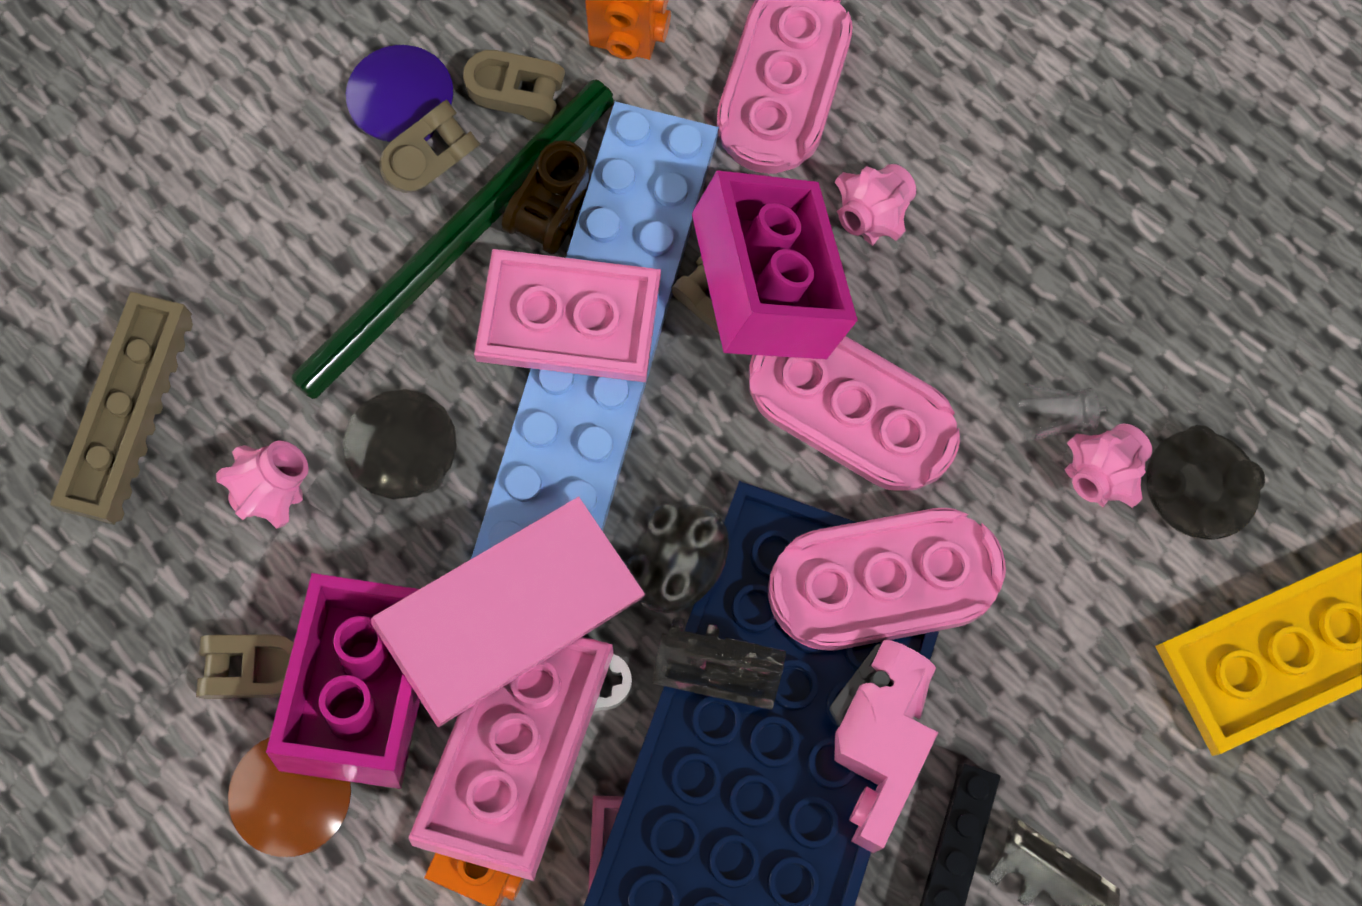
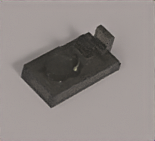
[652,617,786,710]
[989,817,1120,906]

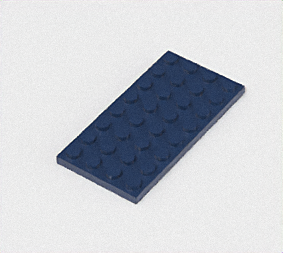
[584,481,939,906]

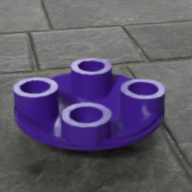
[346,45,453,142]

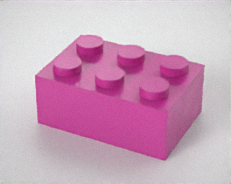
[692,170,858,359]
[266,573,420,789]

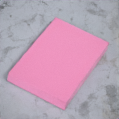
[474,249,661,383]

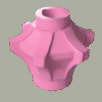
[835,164,916,246]
[1065,424,1152,508]
[216,441,309,529]

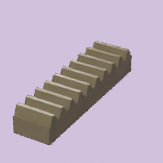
[50,291,193,525]

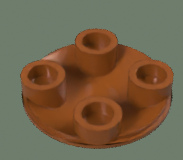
[228,737,351,857]

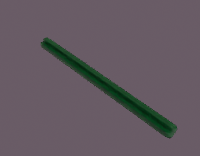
[291,79,614,399]

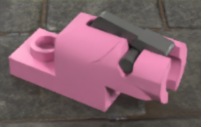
[830,640,938,853]

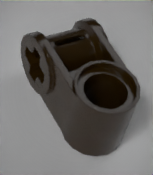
[501,140,590,255]

